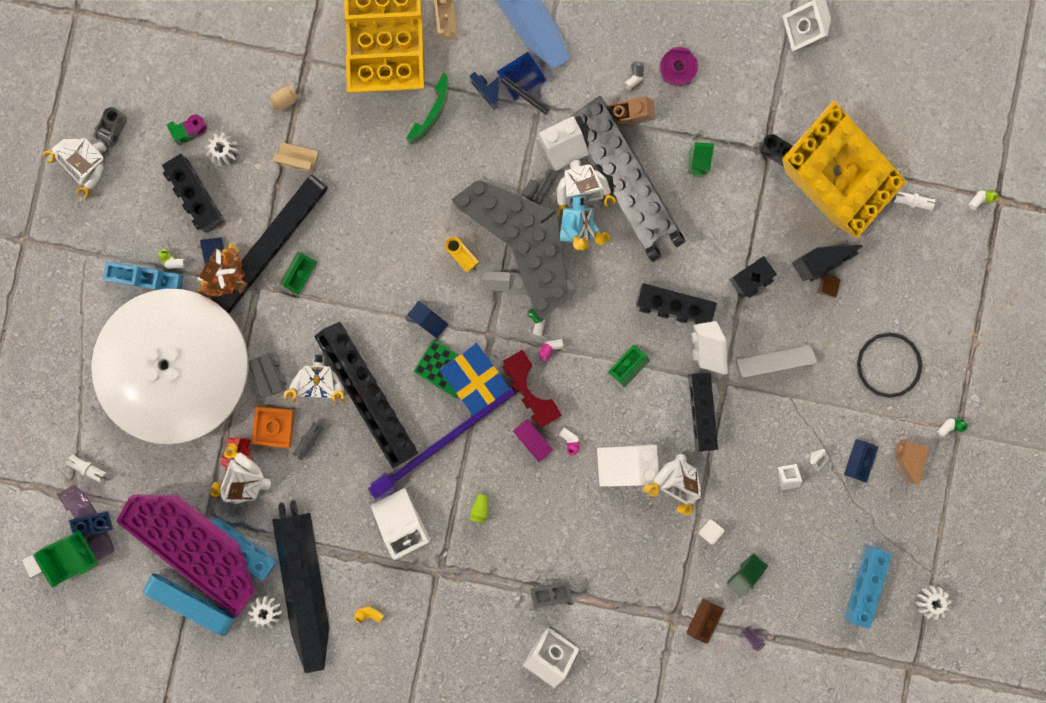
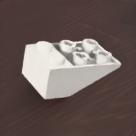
[370,488,430,560]

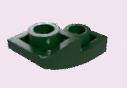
[727,553,768,597]

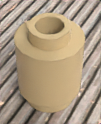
[269,85,299,112]

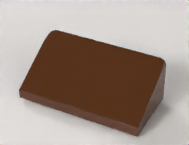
[687,599,724,644]

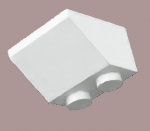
[539,116,589,172]
[691,321,728,374]
[523,627,579,688]

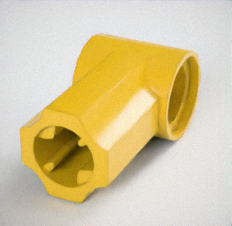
[445,237,479,273]

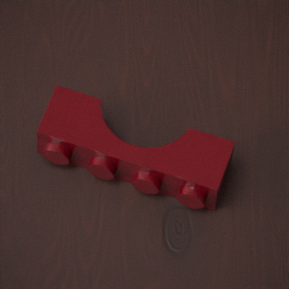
[502,349,562,427]

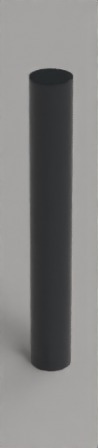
[500,75,550,115]

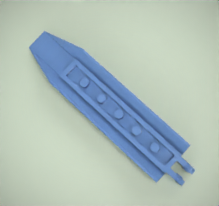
[496,0,570,69]

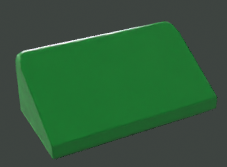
[279,251,317,295]
[608,344,650,387]

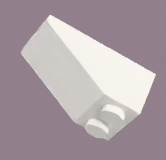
[597,444,659,486]

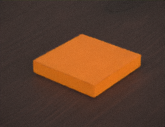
[251,406,295,448]

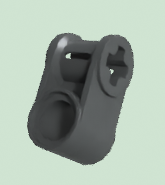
[93,107,127,146]

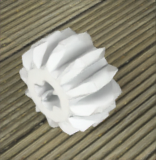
[205,133,239,166]
[915,586,952,620]
[248,595,282,630]

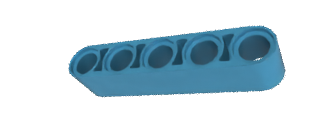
[142,573,235,636]

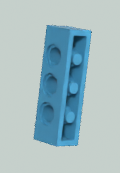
[209,517,279,581]
[844,545,892,629]

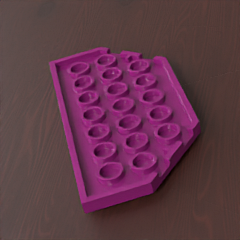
[116,494,255,618]

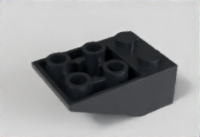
[791,244,863,282]

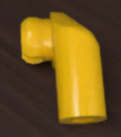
[354,606,384,623]

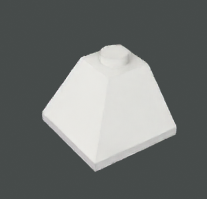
[782,0,831,52]

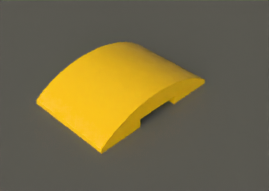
[344,0,425,93]

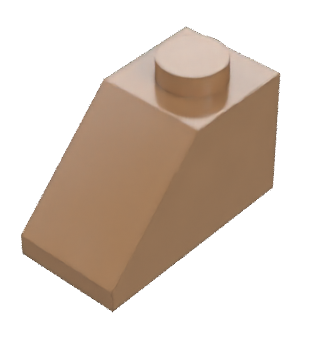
[895,441,929,485]

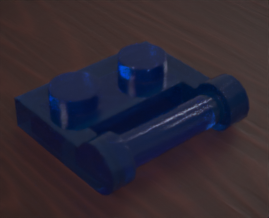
[496,51,546,101]

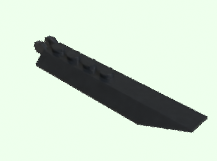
[272,500,329,673]

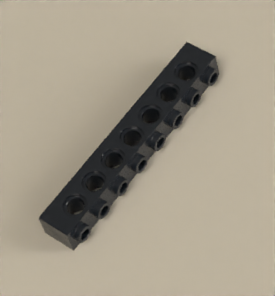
[314,322,419,469]

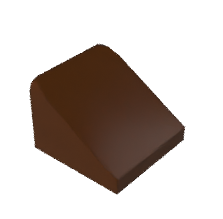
[817,274,841,298]

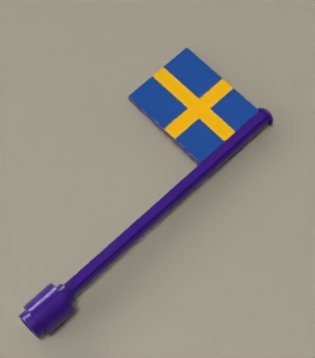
[368,342,517,500]

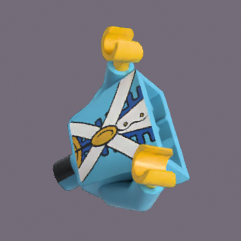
[560,196,610,250]

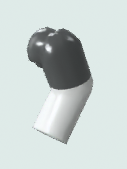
[624,61,644,90]

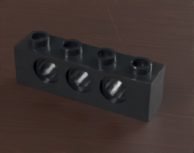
[162,153,225,233]
[635,283,717,325]
[688,372,718,452]

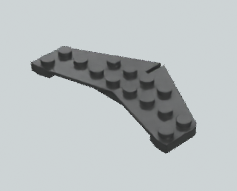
[451,180,568,319]

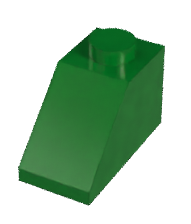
[688,142,714,177]

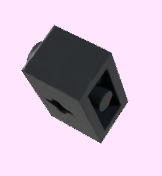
[729,256,777,298]

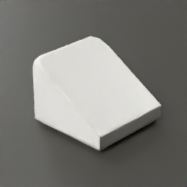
[778,464,802,490]
[699,520,725,545]
[22,555,42,578]

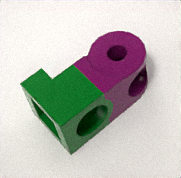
[166,114,208,145]

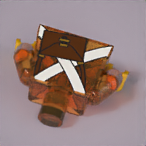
[196,243,247,296]

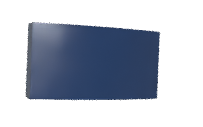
[69,510,113,537]

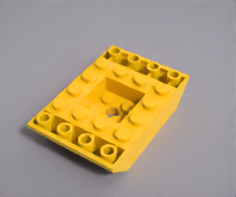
[782,101,907,238]

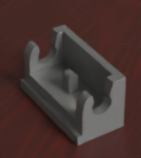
[531,581,572,609]

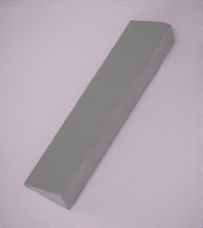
[736,345,817,378]

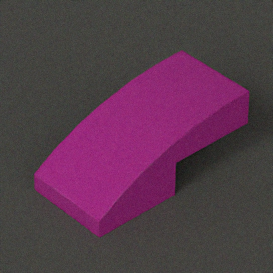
[513,419,553,462]

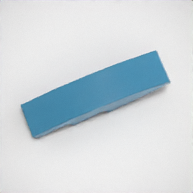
[103,261,184,290]

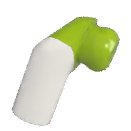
[968,190,998,210]
[158,249,186,269]

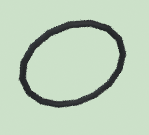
[857,332,922,398]

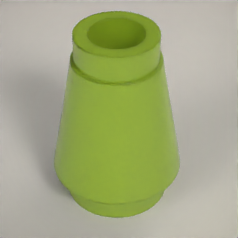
[469,494,489,524]

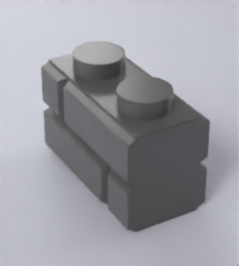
[248,353,288,398]

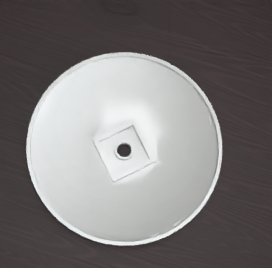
[92,289,249,444]

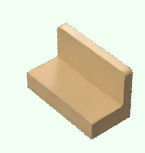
[272,143,318,174]

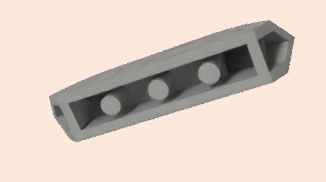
[480,271,577,299]

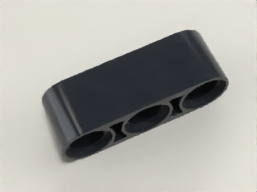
[759,134,793,167]

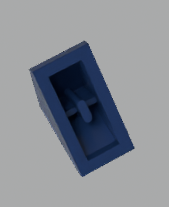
[407,301,448,339]

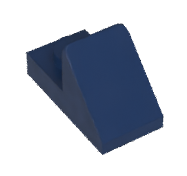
[469,72,499,110]

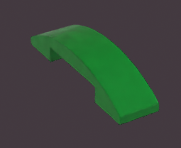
[406,72,448,145]

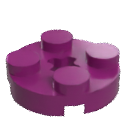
[659,47,698,86]

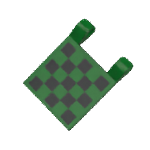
[413,339,459,398]

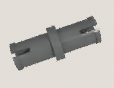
[292,422,324,460]

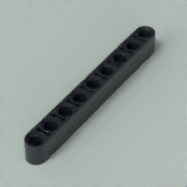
[211,174,328,314]

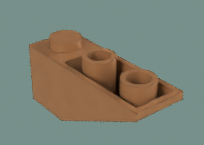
[607,96,656,125]

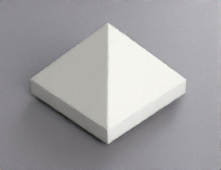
[810,449,830,472]

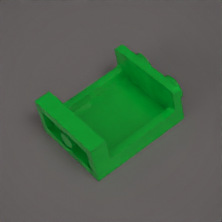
[33,530,99,588]

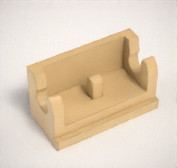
[434,0,458,40]

